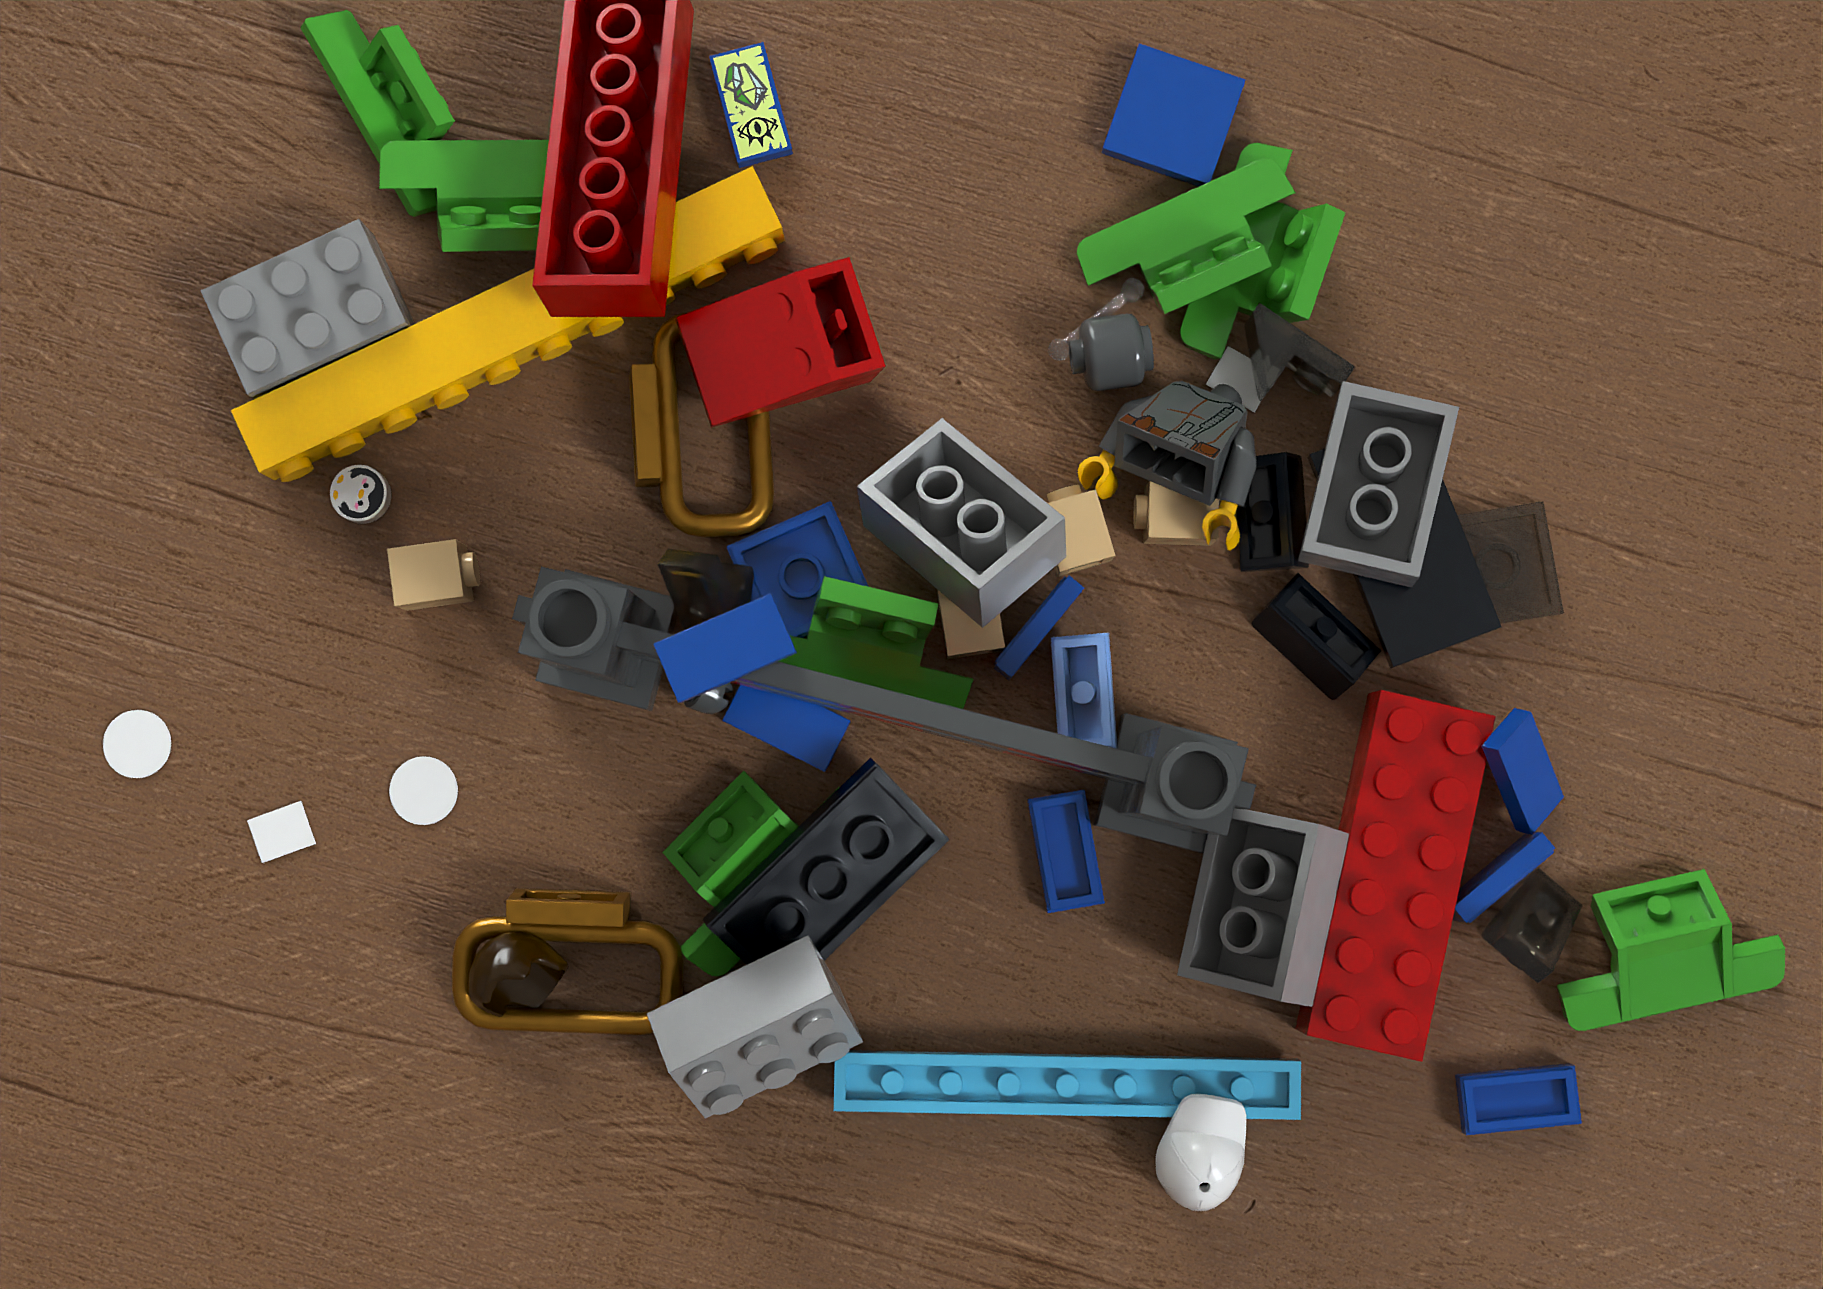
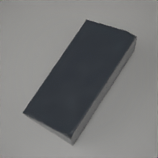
[1237,452,1309,572]
[1252,573,1382,700]

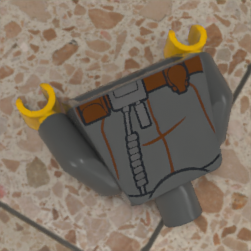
[1078,381,1257,550]

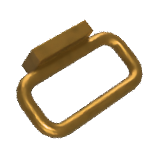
[629,312,774,537]
[452,888,683,1035]

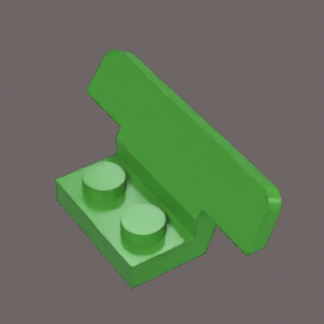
[379,140,549,252]
[1180,143,1346,359]
[1077,158,1296,314]
[778,576,974,709]
[662,771,839,976]
[1557,869,1785,1031]

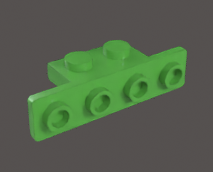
[301,10,455,217]

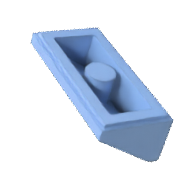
[1051,633,1117,749]

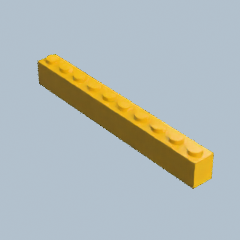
[231,166,785,482]

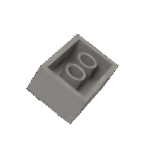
[200,219,415,399]
[1298,381,1459,587]
[857,418,1066,628]
[1177,808,1349,1007]
[647,935,863,1119]

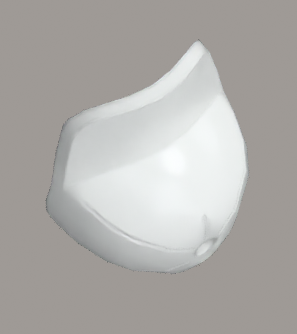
[1156,1094,1246,1211]

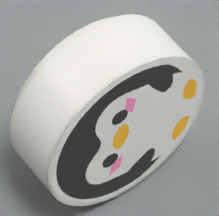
[330,465,391,524]

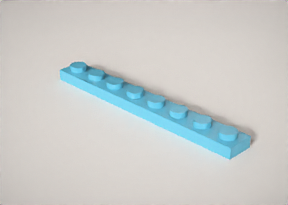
[834,1050,1301,1120]

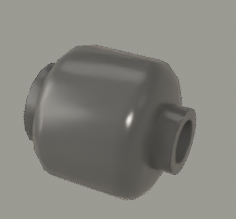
[1068,313,1154,391]

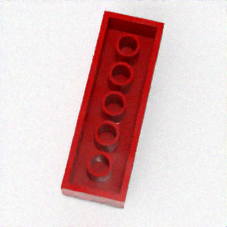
[532,0,694,317]
[1295,690,1496,1062]

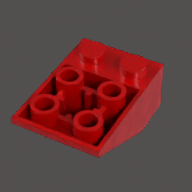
[675,257,886,428]

